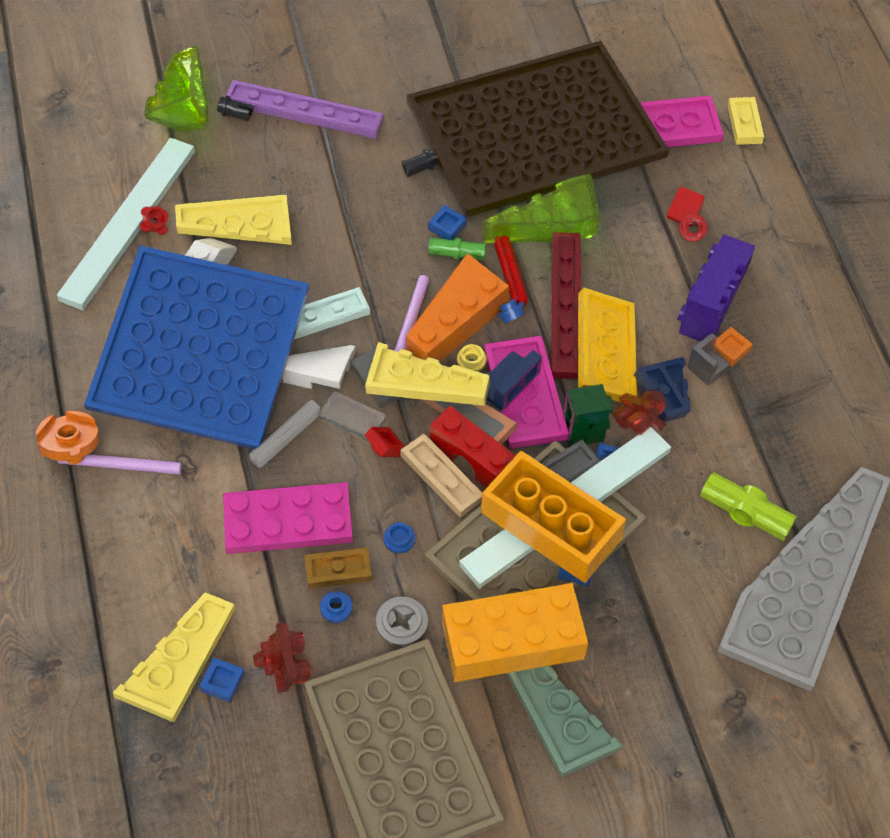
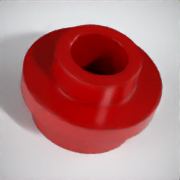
[679,214,707,242]

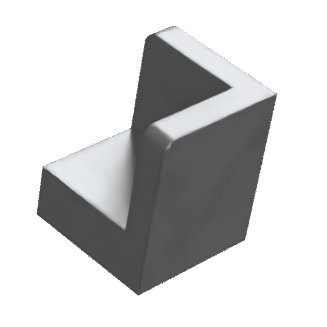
[687,333,730,386]

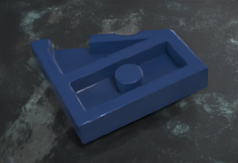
[634,357,691,423]

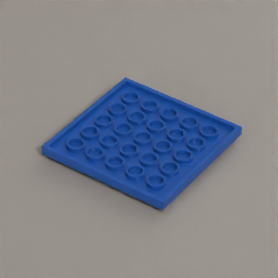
[84,245,310,449]

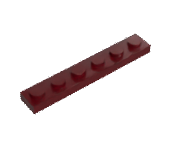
[551,232,581,379]

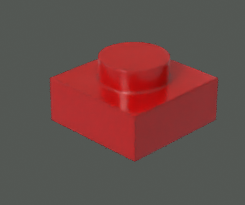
[365,427,405,458]

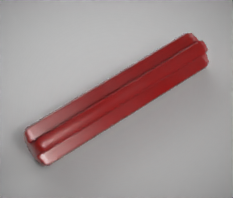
[494,235,528,307]

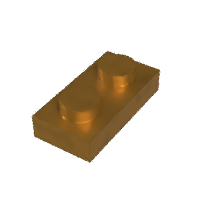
[304,547,372,589]

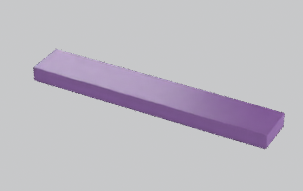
[225,80,384,139]

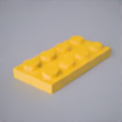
[578,288,637,405]

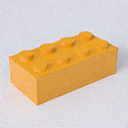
[481,451,626,583]
[442,583,588,682]

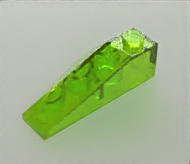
[144,45,208,132]
[482,173,600,243]

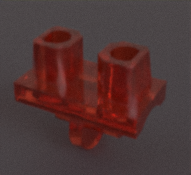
[613,390,667,435]
[253,623,311,693]

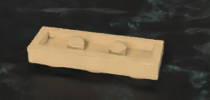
[401,434,482,518]

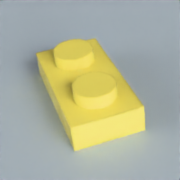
[727,97,764,145]

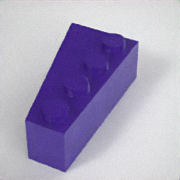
[677,234,755,342]

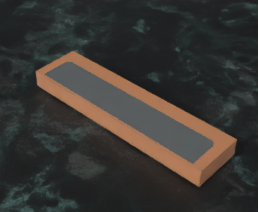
[420,399,517,445]

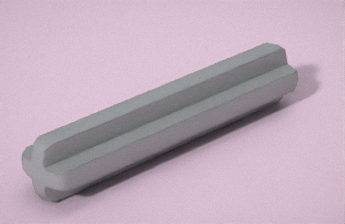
[249,400,321,468]

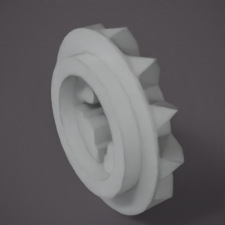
[376,597,428,647]

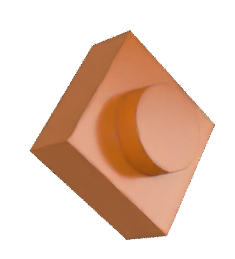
[714,327,753,367]

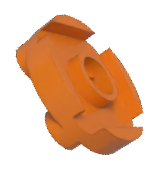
[36,411,100,465]

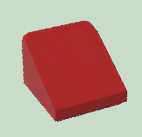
[666,187,705,228]

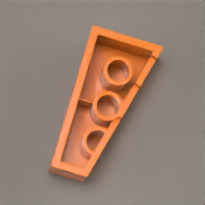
[406,253,509,363]

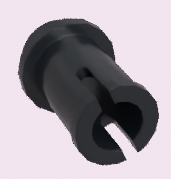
[217,95,253,121]
[401,149,438,177]

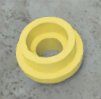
[457,344,486,372]

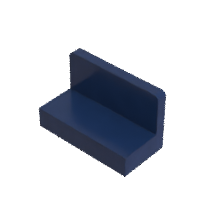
[486,350,542,411]

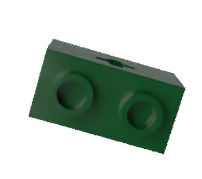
[563,384,614,447]

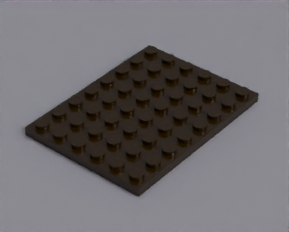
[407,41,669,217]

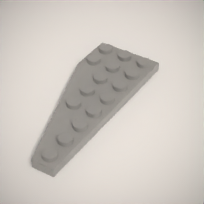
[717,467,890,692]

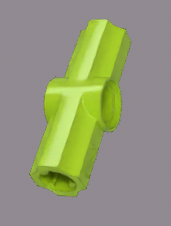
[700,472,797,541]

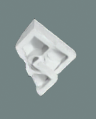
[283,345,356,389]

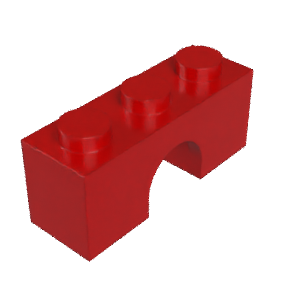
[430,406,516,488]

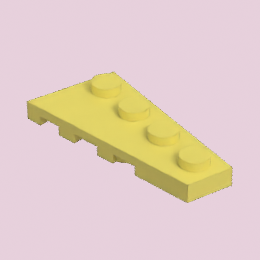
[175,195,292,245]
[365,342,490,406]
[113,593,235,723]

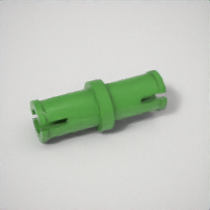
[428,237,487,261]

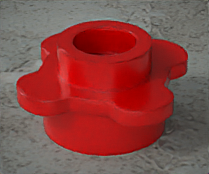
[140,206,168,235]

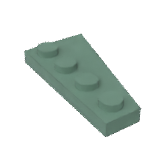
[506,666,622,778]

